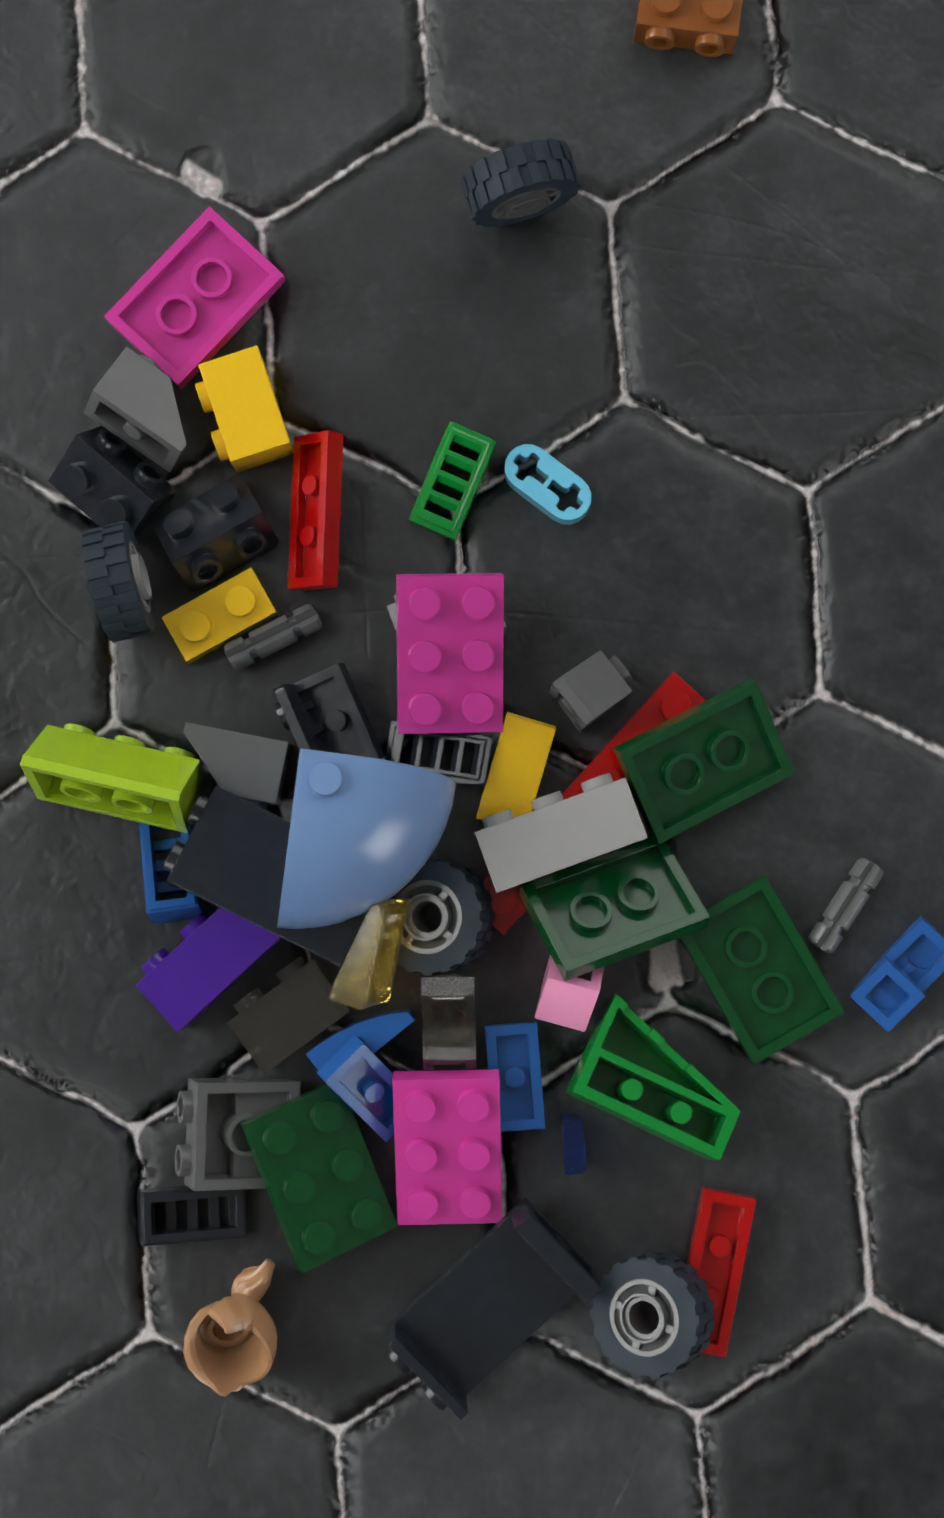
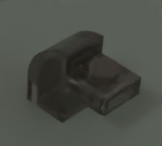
[421,973,477,1071]

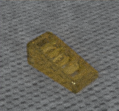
[329,898,409,1010]

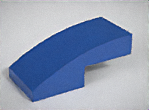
[850,915,944,1032]
[306,1008,416,1070]

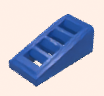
[139,823,204,924]

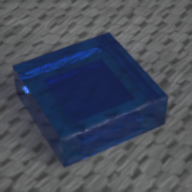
[560,1113,586,1175]

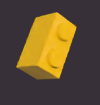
[195,345,293,473]

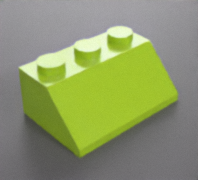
[20,724,204,833]

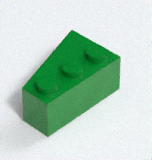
[566,993,741,1161]

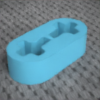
[504,444,591,525]

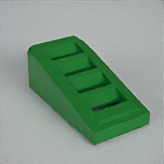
[408,421,497,541]

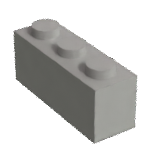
[475,773,648,893]

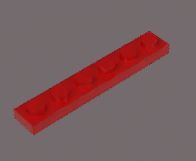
[483,672,706,936]

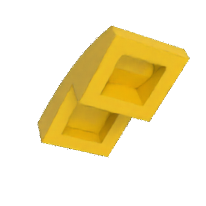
[476,712,557,820]

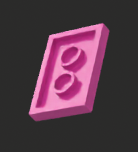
[104,206,286,390]
[396,573,504,734]
[392,1069,502,1225]

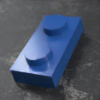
[485,1021,545,1132]
[317,1035,394,1142]

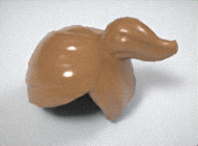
[183,1258,277,1397]

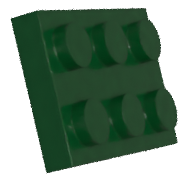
[613,679,794,844]
[519,837,710,981]
[679,876,845,1065]
[240,1084,398,1273]

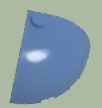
[277,748,456,929]

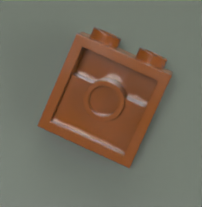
[633,0,743,57]

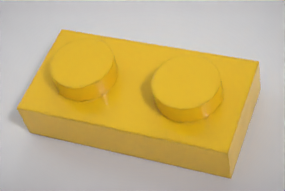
[161,568,278,664]

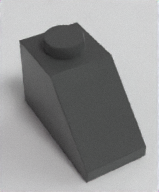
[84,346,187,473]
[549,650,633,733]
[183,722,293,810]

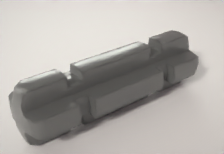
[224,604,323,670]
[808,858,884,954]

